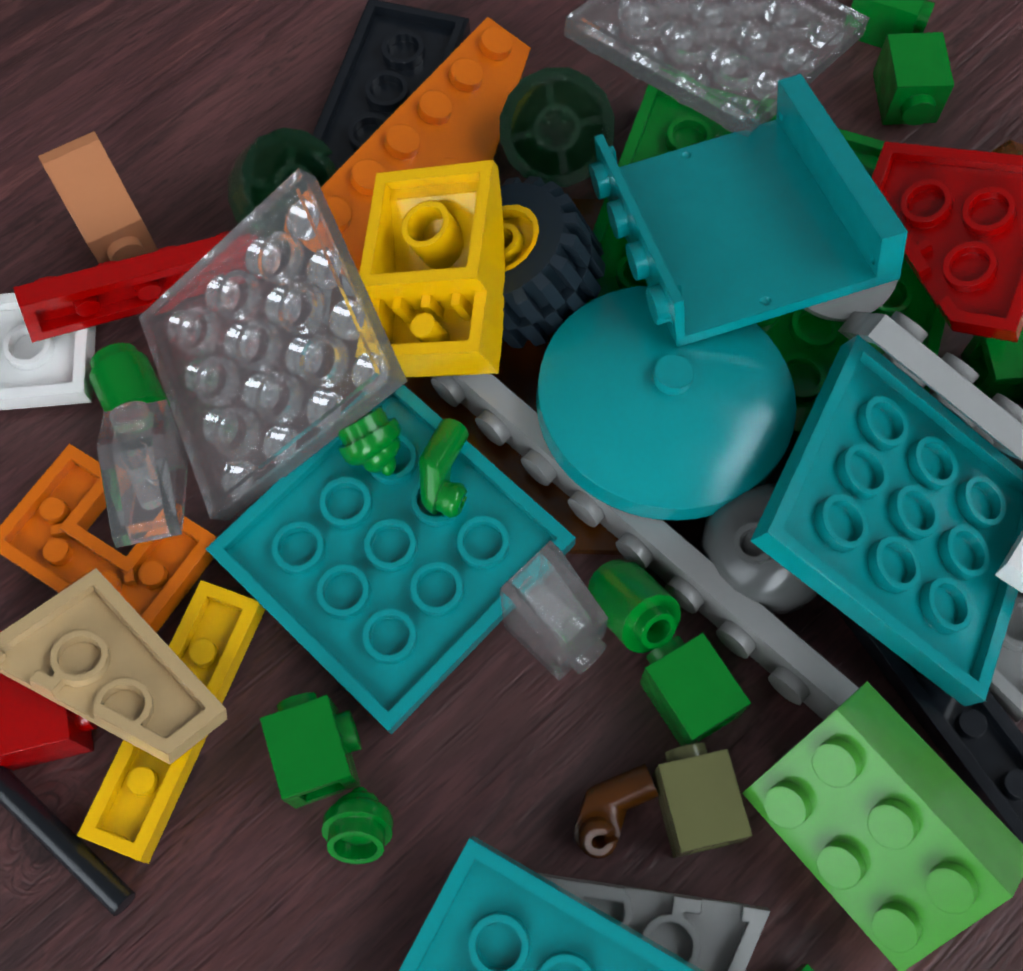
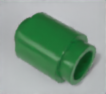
[89,343,170,436]
[588,560,681,653]

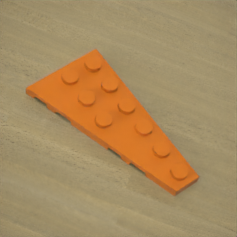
[288,16,531,283]

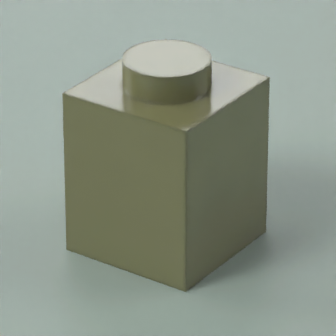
[652,743,753,859]

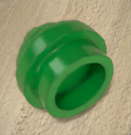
[336,406,401,476]
[322,786,393,864]

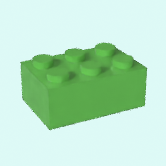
[742,681,1023,971]

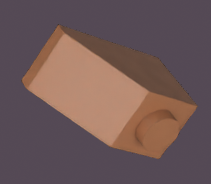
[38,131,158,264]

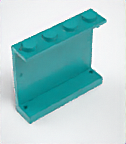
[589,74,908,347]

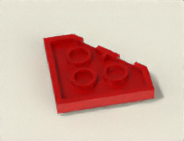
[872,141,1023,343]

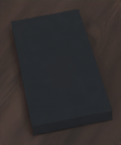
[300,0,470,182]

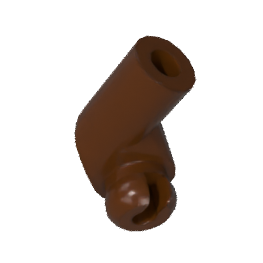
[574,764,659,859]

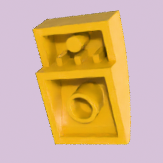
[357,160,505,378]

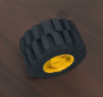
[500,176,605,348]

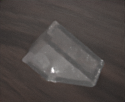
[97,399,189,548]
[500,540,608,681]

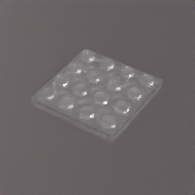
[564,0,870,137]
[138,168,407,521]

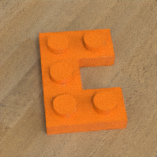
[0,443,217,633]

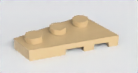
[0,568,227,765]

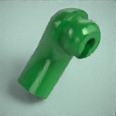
[419,418,469,518]

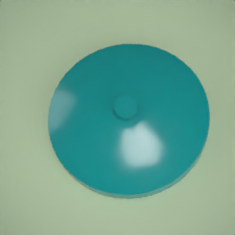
[536,285,796,521]

